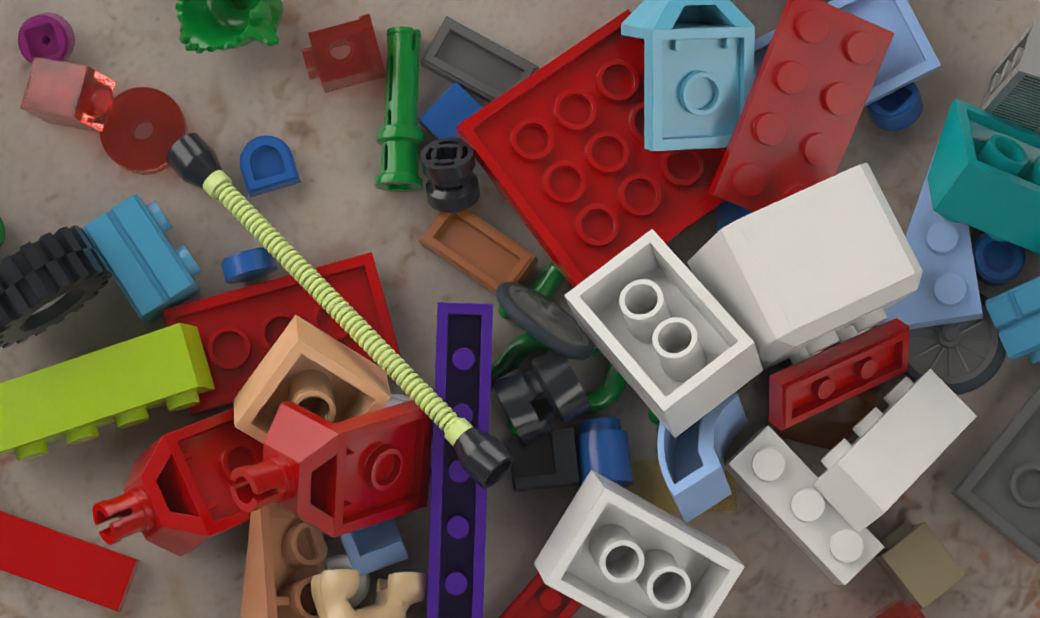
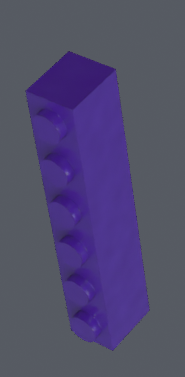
[427,302,493,618]

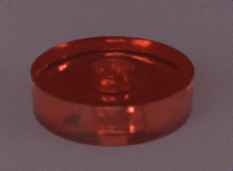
[99,87,188,175]

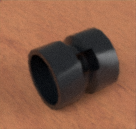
[491,350,592,446]

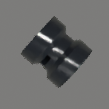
[420,137,480,213]

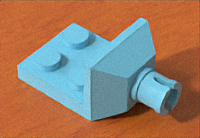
[621,0,755,151]

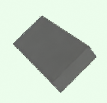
[420,16,539,103]

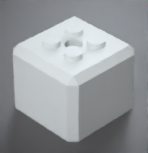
[687,163,923,370]

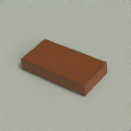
[419,209,538,296]

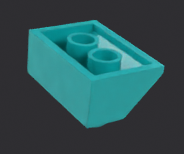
[927,99,1040,257]

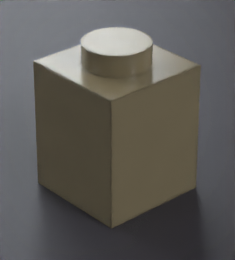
[874,521,967,610]

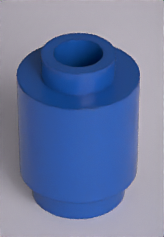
[574,417,634,489]

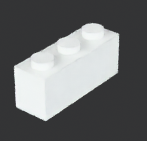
[812,369,977,533]
[724,426,884,586]

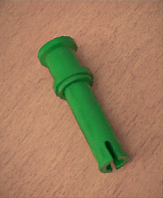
[375,26,424,192]

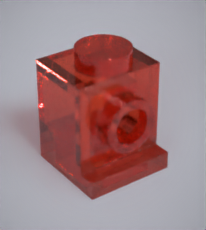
[302,14,386,93]

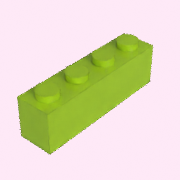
[0,323,215,461]

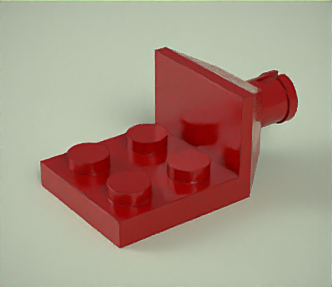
[230,400,433,538]
[92,408,263,557]

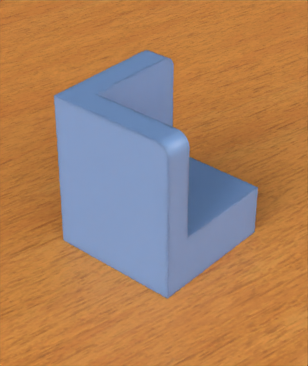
[340,517,408,576]

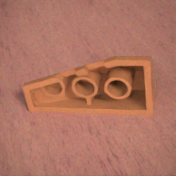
[240,503,328,618]

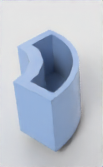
[657,392,748,523]

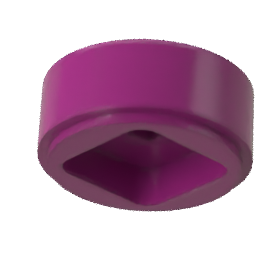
[18,12,75,68]

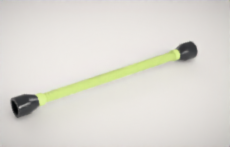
[166,133,515,489]

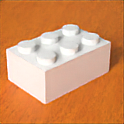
[564,229,763,438]
[534,470,745,618]

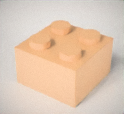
[233,315,391,443]

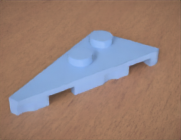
[876,138,983,329]

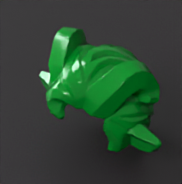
[175,0,283,54]

